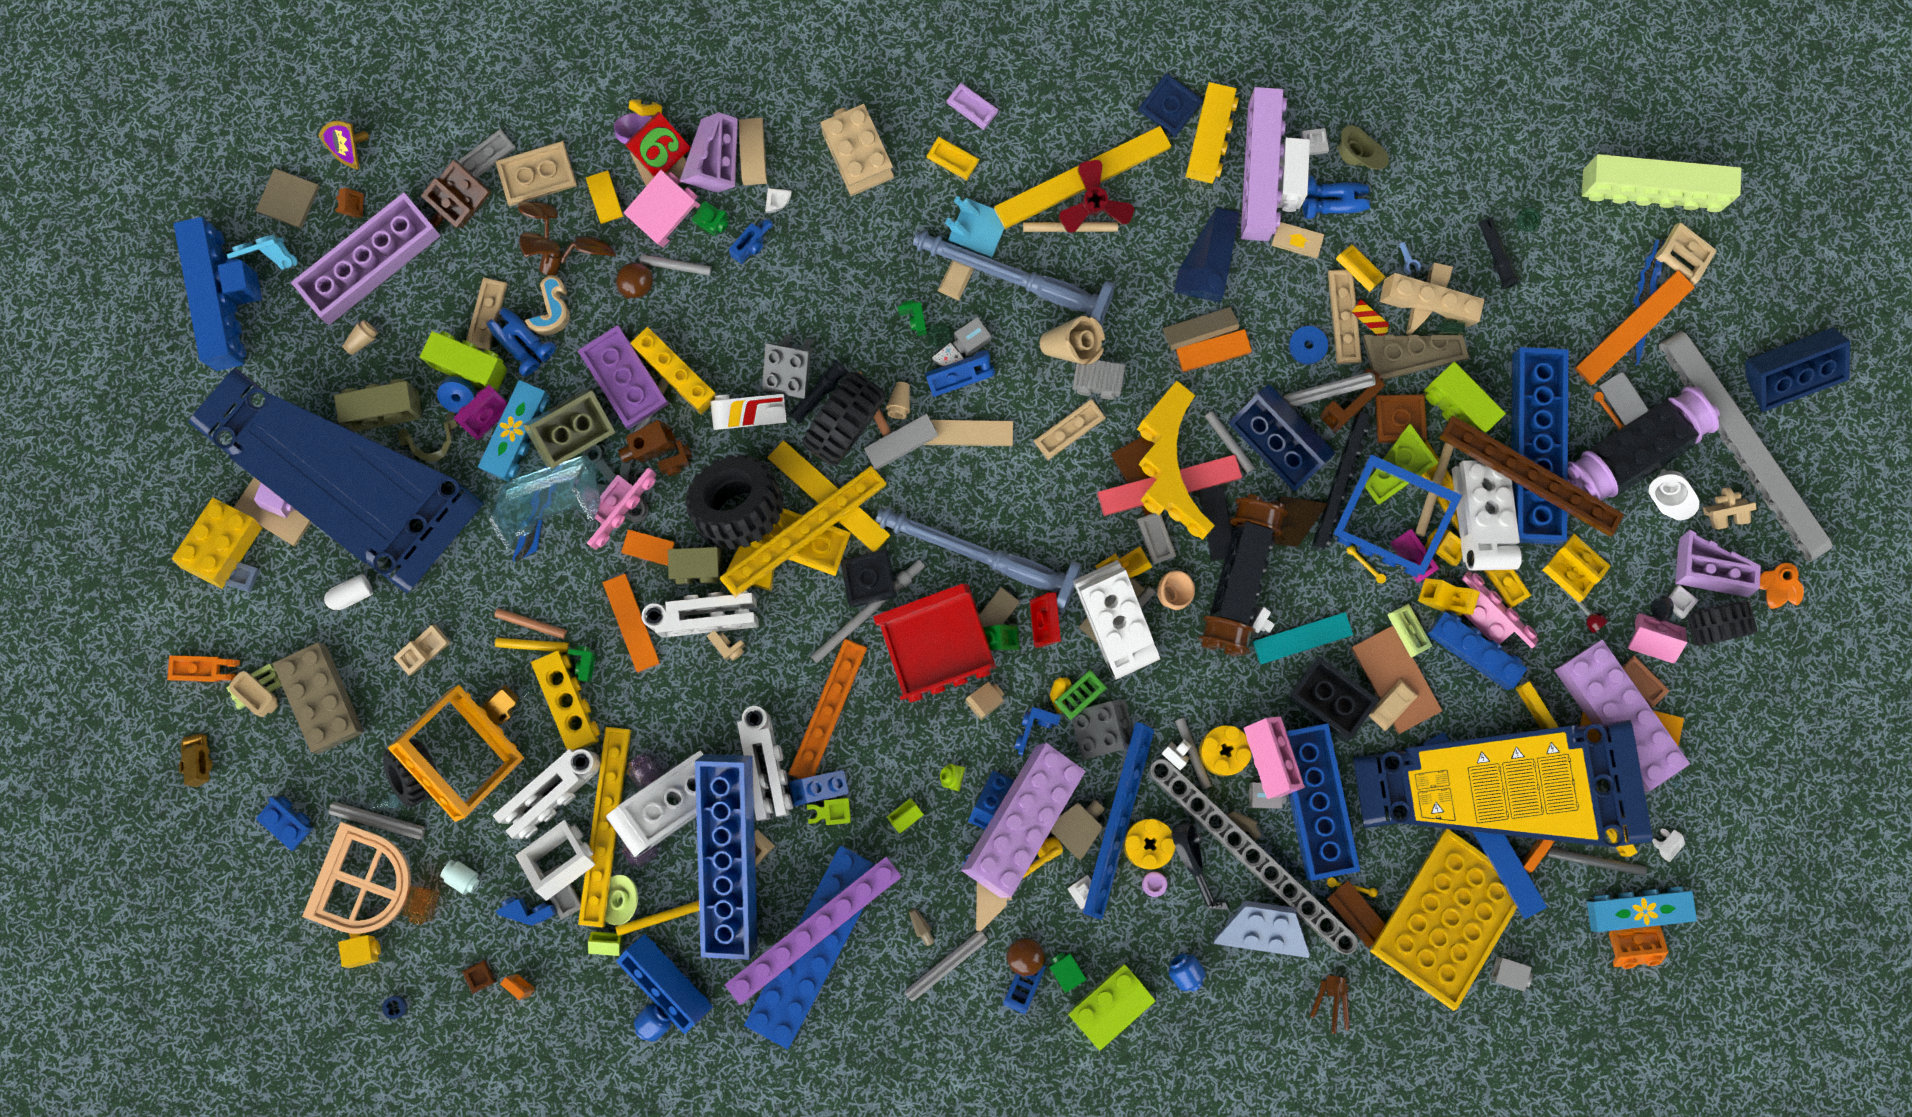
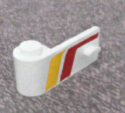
[710,394,787,430]

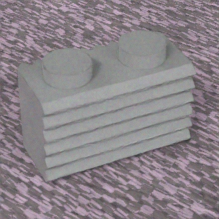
[1072,360,1125,400]

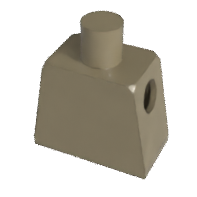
[1050,800,1105,860]

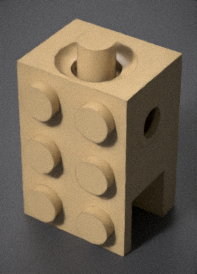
[820,104,894,196]

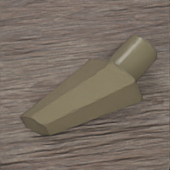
[1226,811,1262,841]
[909,908,934,946]

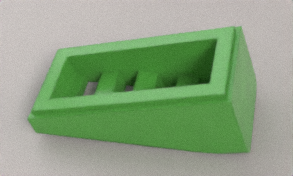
[1054,670,1107,721]

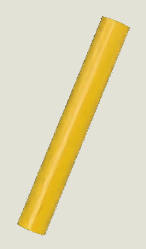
[495,638,569,652]

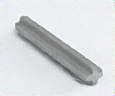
[1283,372,1376,407]
[329,802,425,839]
[905,931,988,1001]

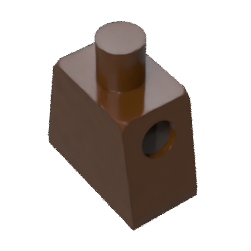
[618,420,678,463]

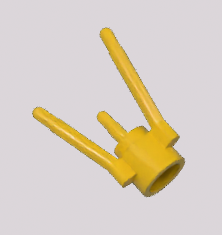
[1023,836,1063,878]

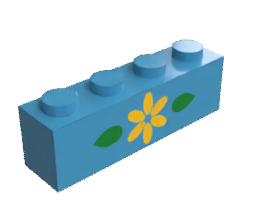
[478,380,550,482]
[1587,886,1697,932]

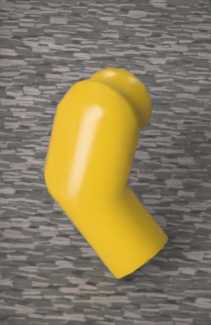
[1050,677,1071,714]

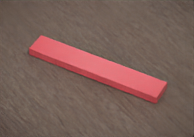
[1097,455,1242,516]

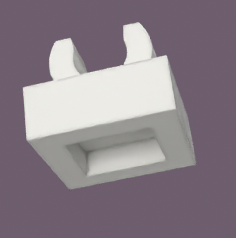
[1301,128,1329,155]
[1248,605,1274,633]
[1162,739,1192,770]
[1652,829,1685,862]
[1067,875,1092,910]

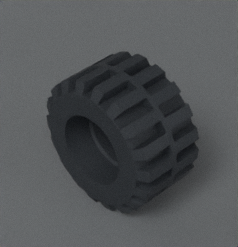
[1687,601,1758,646]
[383,738,438,807]

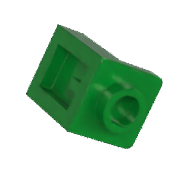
[691,201,729,237]
[898,300,927,336]
[983,625,1020,651]
[568,645,596,683]

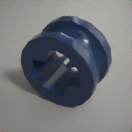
[382,996,407,1019]

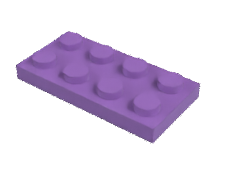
[578,325,668,430]

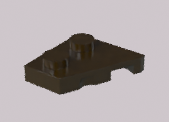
[1274,496,1327,548]

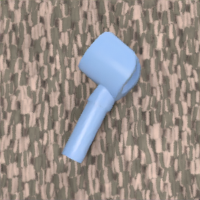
[1399,242,1421,274]

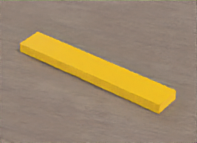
[767,440,891,552]

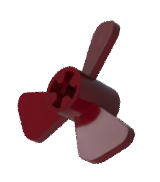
[1059,160,1134,233]

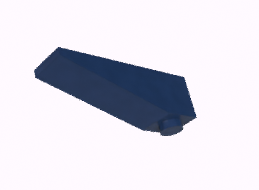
[1174,208,1239,303]

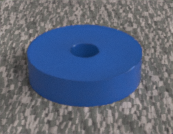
[1289,326,1328,365]
[437,377,477,413]

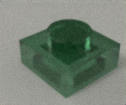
[1436,319,1465,335]

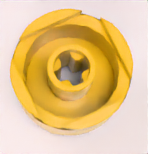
[1199,726,1251,776]
[1123,819,1175,869]

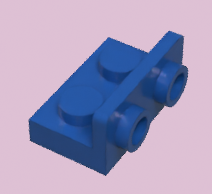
[255,795,314,851]

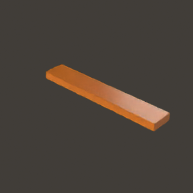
[1574,270,1695,385]
[789,639,867,779]

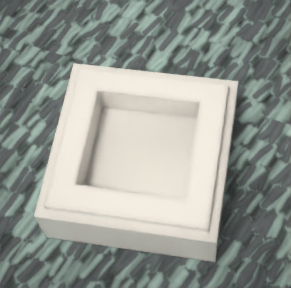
[1667,585,1699,619]

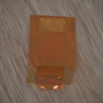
[402,885,440,925]

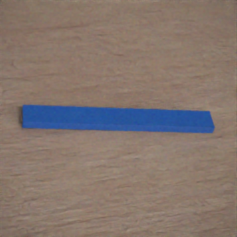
[1082,722,1154,920]
[1421,732,1547,920]

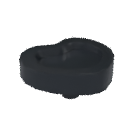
[1651,597,1674,621]

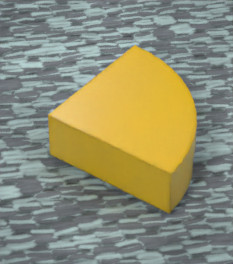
[629,100,662,116]

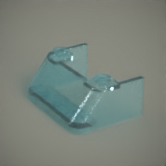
[488,456,601,549]

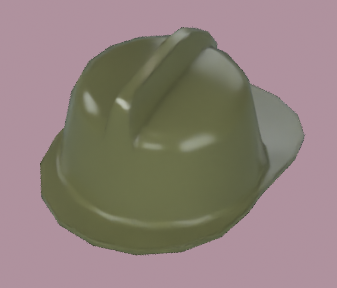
[1337,125,1389,170]

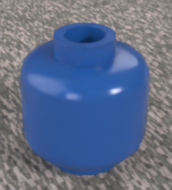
[1168,953,1206,991]
[634,1004,671,1042]

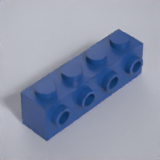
[1426,612,1527,690]
[616,934,713,1035]

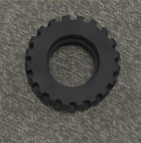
[802,371,886,466]
[685,455,784,549]

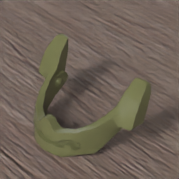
[398,412,458,462]

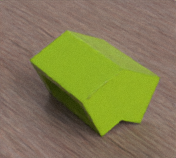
[887,798,924,834]
[588,932,623,956]

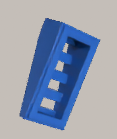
[1003,965,1046,1015]

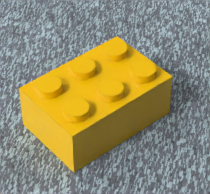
[171,497,262,589]

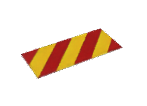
[1351,300,1389,336]

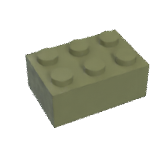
[334,379,423,432]
[523,389,616,469]

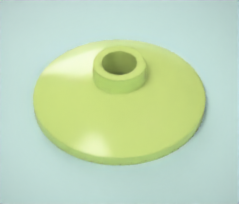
[605,875,638,925]

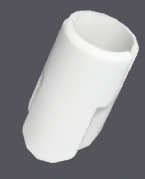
[324,574,373,610]

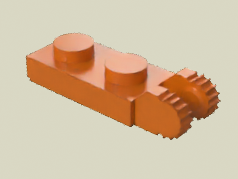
[167,655,240,682]

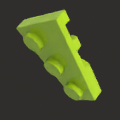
[1365,423,1439,505]

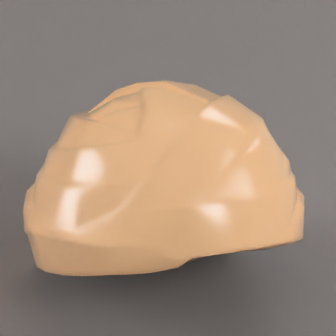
[1157,570,1195,610]

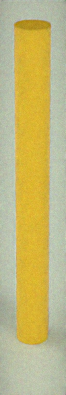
[615,900,699,936]

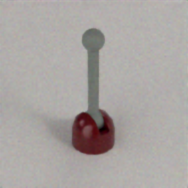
[1560,586,1609,634]

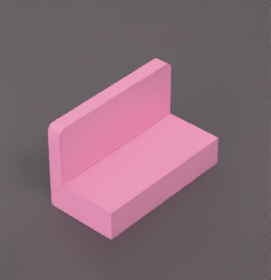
[1628,613,1687,663]

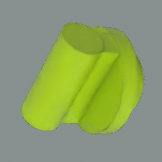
[940,764,965,792]

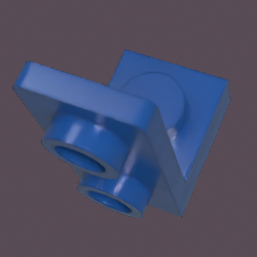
[1014,707,1060,756]
[788,770,849,807]
[968,771,1014,830]

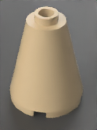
[1040,316,1105,365]

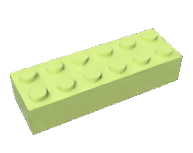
[1582,154,1741,212]

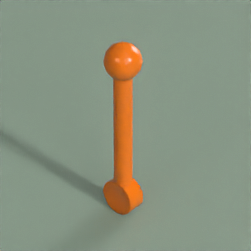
[1594,392,1625,430]

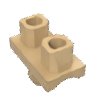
[1703,487,1756,529]

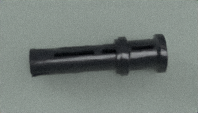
[1478,217,1522,290]
[788,359,849,424]

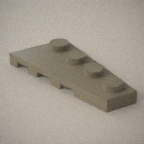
[1362,335,1469,380]

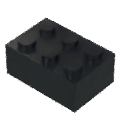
[1286,656,1379,741]

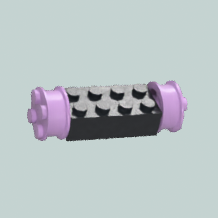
[1567,386,1720,501]

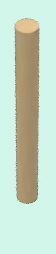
[1023,222,1118,232]
[1415,443,1454,537]

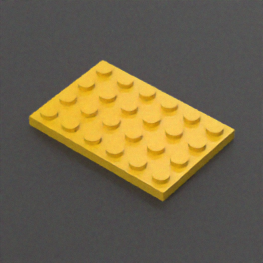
[1370,829,1517,1011]

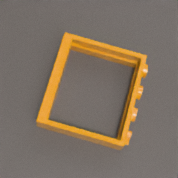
[388,685,524,822]

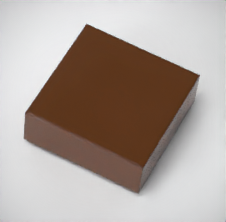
[462,960,496,994]

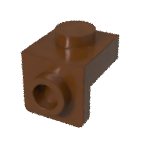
[657,439,692,476]

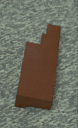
[1326,879,1385,948]

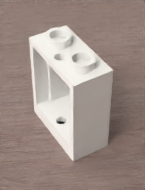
[1277,138,1310,212]
[515,820,595,901]

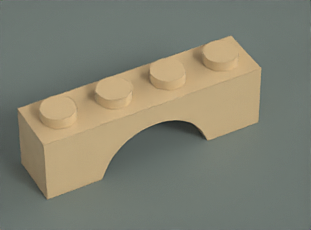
[1379,273,1484,327]

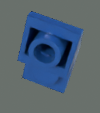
[496,897,558,926]

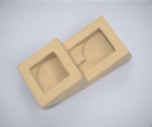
[393,624,451,676]

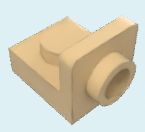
[707,630,746,661]

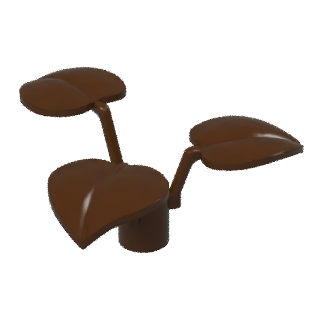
[518,201,616,276]

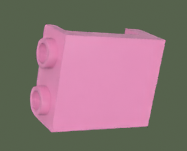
[624,170,700,247]

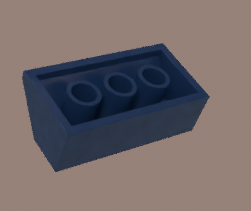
[1745,327,1850,412]
[1229,384,1336,492]

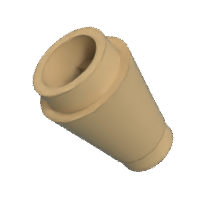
[342,320,378,356]
[886,382,910,419]

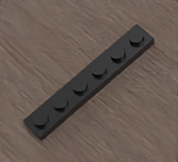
[1310,411,1371,552]

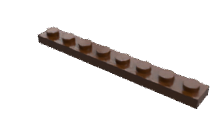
[1439,415,1624,537]

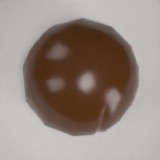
[615,263,653,299]
[1006,938,1045,977]

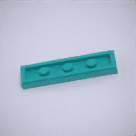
[1252,612,1353,665]

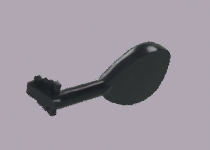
[1172,823,1230,909]

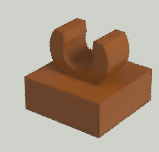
[335,187,364,218]

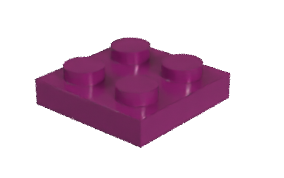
[454,385,508,441]

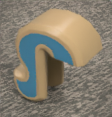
[525,275,570,336]

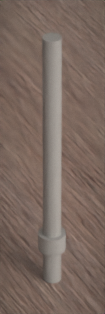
[810,560,925,663]

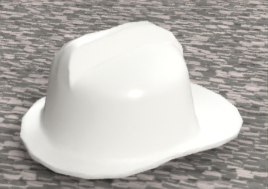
[1649,468,1699,520]

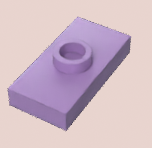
[947,83,998,130]

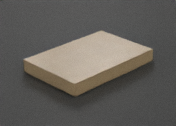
[495,141,577,207]
[234,477,312,547]

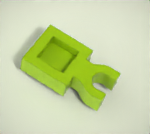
[807,798,851,825]

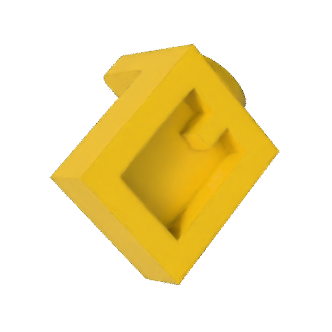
[1424,528,1462,567]

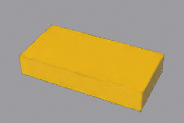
[927,136,979,180]
[1336,244,1385,292]

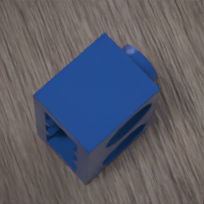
[218,259,262,305]

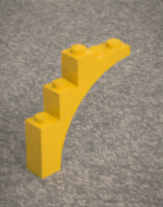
[1137,381,1215,540]

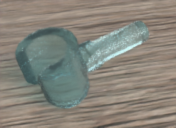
[369,794,403,811]

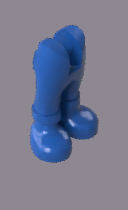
[1303,175,1370,219]
[486,307,556,377]

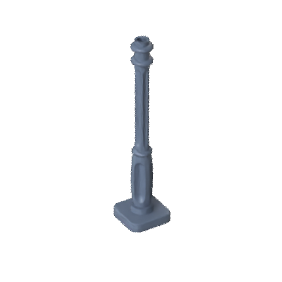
[913,230,1115,325]
[876,507,1082,614]

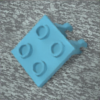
[945,196,1004,259]
[227,235,298,270]

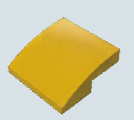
[1542,534,1611,603]

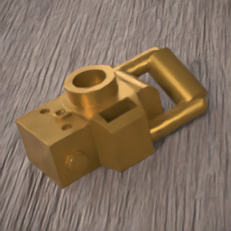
[480,684,519,725]
[179,733,213,787]

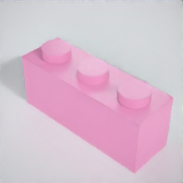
[1244,716,1305,799]

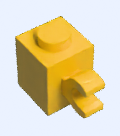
[338,919,381,968]

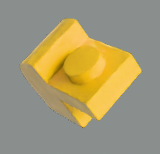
[1418,578,1480,616]

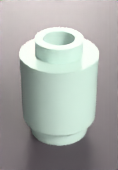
[440,860,480,895]

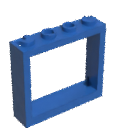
[1334,455,1462,578]

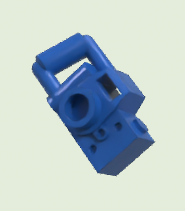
[729,219,773,264]

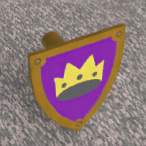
[318,120,369,170]

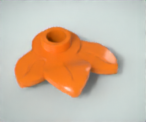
[1759,563,1804,609]

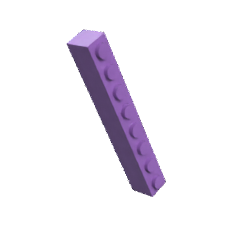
[725,857,902,1005]

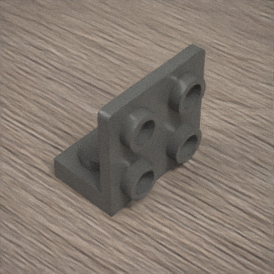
[1072,699,1133,760]

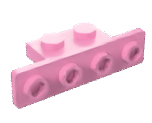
[587,467,657,550]
[1462,571,1538,648]

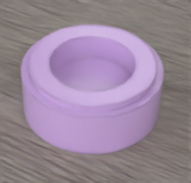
[1142,872,1167,897]

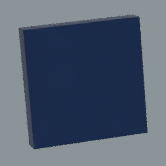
[1138,73,1204,138]

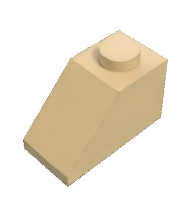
[966,682,1004,721]
[976,882,1012,931]

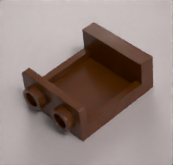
[1319,368,1385,433]

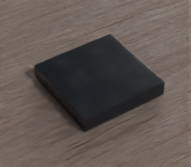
[841,549,897,608]

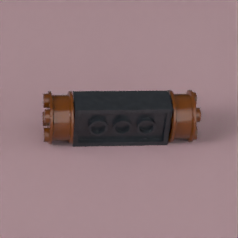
[1198,494,1288,657]

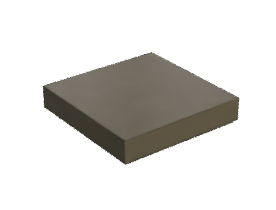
[256,168,320,229]

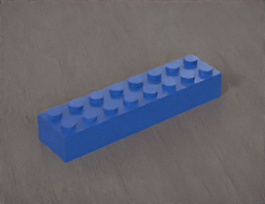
[1511,347,1568,545]
[695,754,758,960]
[744,846,876,1050]

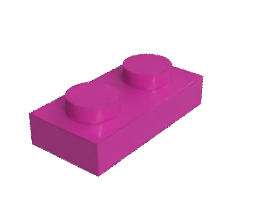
[1390,529,1439,583]

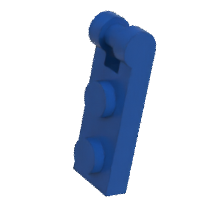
[925,350,995,397]

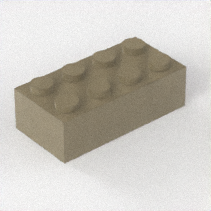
[272,642,365,754]

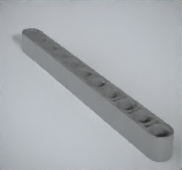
[1659,331,1832,562]
[1148,759,1358,954]

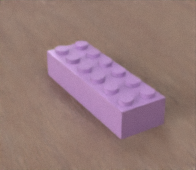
[1241,87,1287,241]
[291,192,441,325]
[1554,640,1690,792]
[961,743,1085,898]

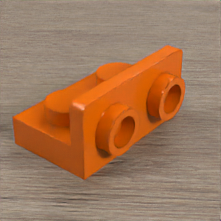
[1609,925,1668,969]

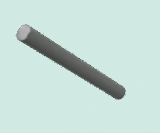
[1546,848,1647,876]

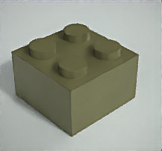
[668,547,723,585]

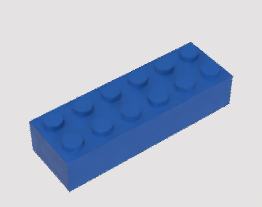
[173,217,246,371]
[1286,724,1360,881]

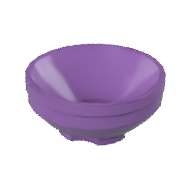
[614,113,652,144]

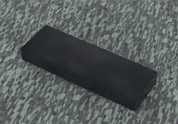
[1199,486,1232,561]

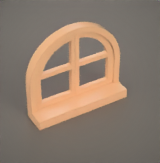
[302,822,411,933]

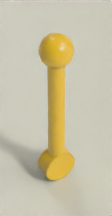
[1346,545,1386,584]
[1327,877,1378,898]

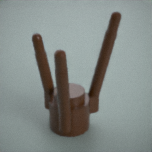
[1310,975,1350,1034]

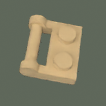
[1655,223,1717,285]

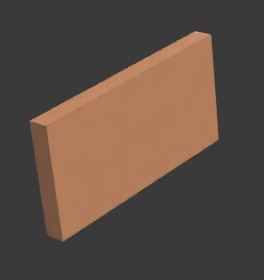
[1351,626,1442,734]

